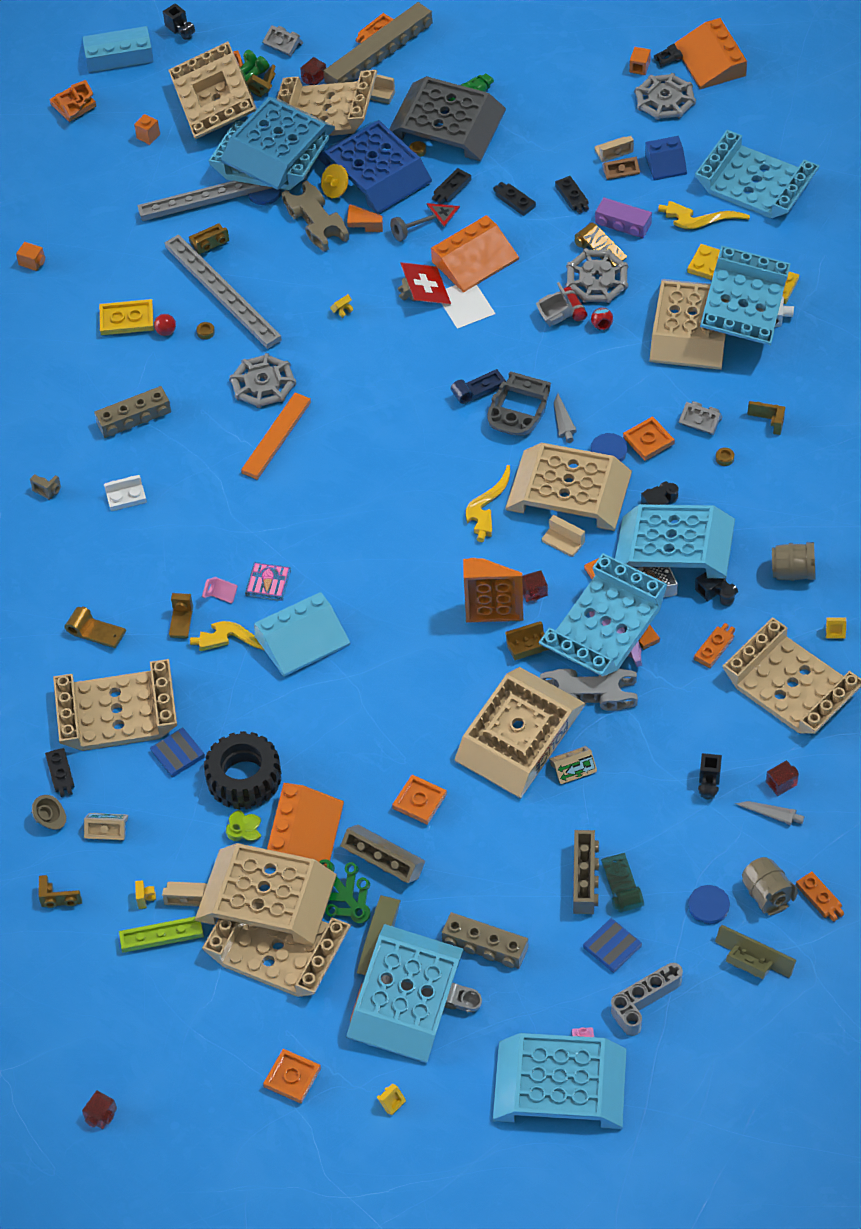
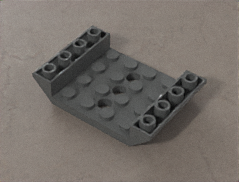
[389,76,506,161]

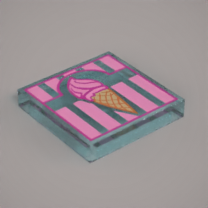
[245,562,291,601]

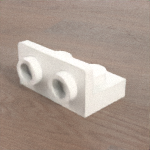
[104,475,147,512]

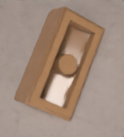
[602,157,640,180]

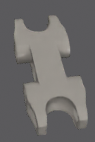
[540,669,638,711]

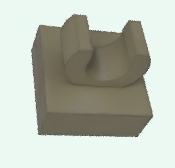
[398,277,415,301]

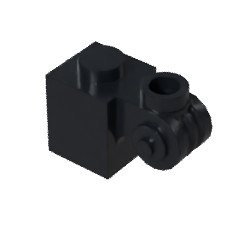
[163,3,195,40]
[641,481,679,505]
[695,572,738,606]
[698,753,722,800]

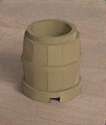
[772,542,816,581]
[742,857,798,915]

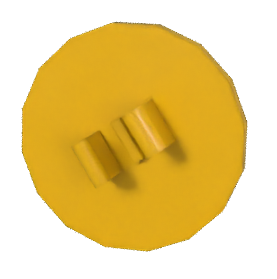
[321,164,348,199]

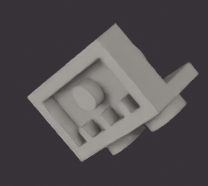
[262,25,303,56]
[679,401,723,435]

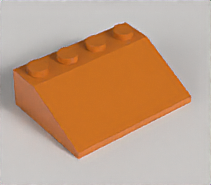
[674,18,747,89]
[431,215,519,292]
[463,558,524,622]
[267,783,344,867]

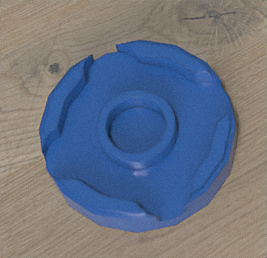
[248,188,281,205]
[591,433,627,462]
[688,885,730,924]

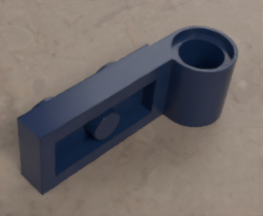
[450,369,506,404]

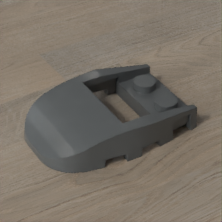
[487,371,551,436]

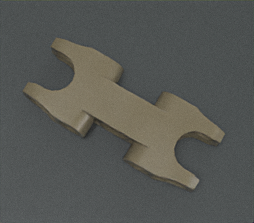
[281,181,349,251]

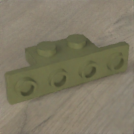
[715,925,796,979]

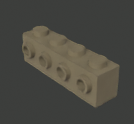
[94,386,171,438]
[340,824,425,883]
[573,830,599,914]
[442,912,528,969]

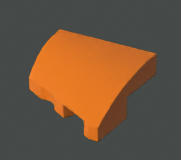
[55,80,93,119]
[347,205,383,232]

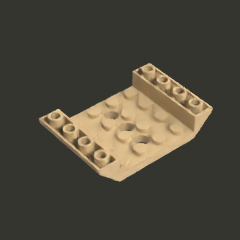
[277,70,377,136]
[649,279,729,370]
[506,443,632,531]
[723,617,861,734]
[53,659,177,751]
[195,843,337,946]
[202,902,351,997]

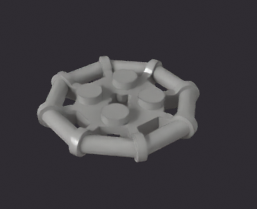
[634,73,696,120]
[566,248,629,304]
[229,353,297,408]

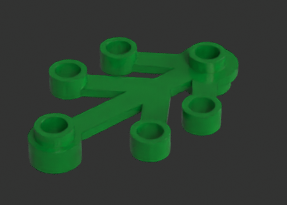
[320,859,370,924]

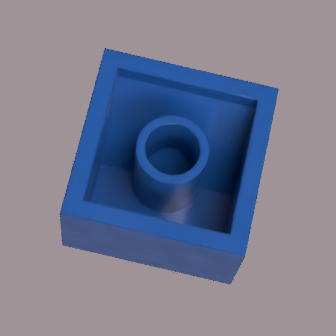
[645,136,687,180]

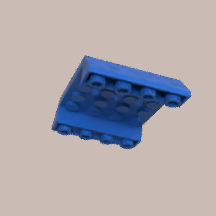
[317,120,432,214]

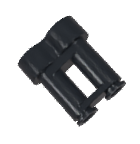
[654,44,683,67]

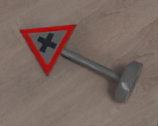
[390,203,460,241]

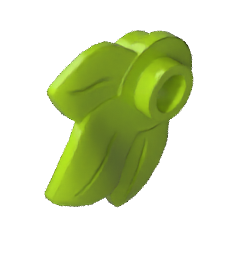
[226,810,261,841]

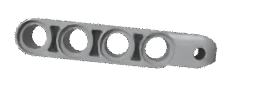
[381,975,482,1012]

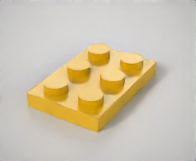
[99,299,154,335]

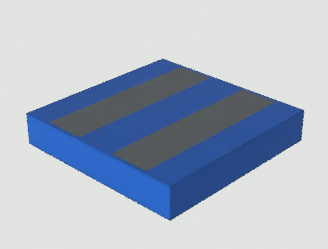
[150,727,205,777]
[583,918,642,973]

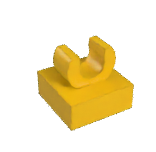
[330,294,353,318]
[826,618,846,638]
[135,880,156,909]
[377,1084,406,1115]

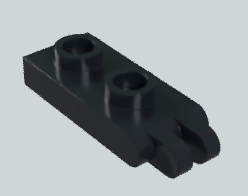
[432,168,471,204]
[555,176,589,214]
[493,182,536,216]
[45,748,75,798]

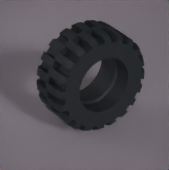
[204,731,282,809]

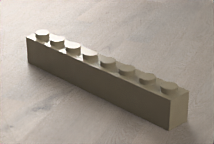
[323,2,433,84]

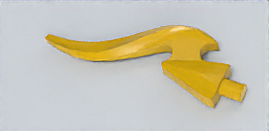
[658,201,750,229]
[466,465,510,542]
[190,621,264,651]

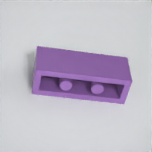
[595,197,652,238]

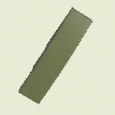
[357,895,401,976]

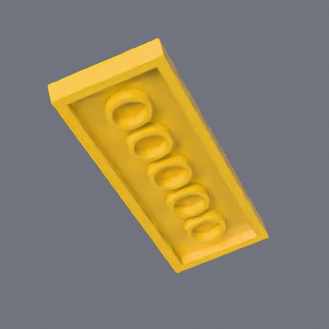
[687,244,799,304]

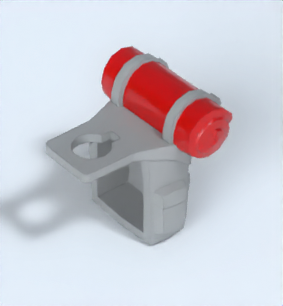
[536,282,587,327]

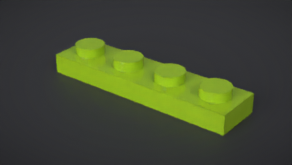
[119,916,204,953]

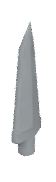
[554,394,577,443]
[735,801,805,825]

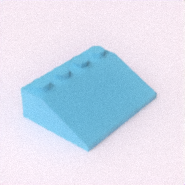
[83,26,154,73]
[254,592,350,676]

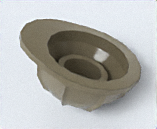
[31,795,66,830]

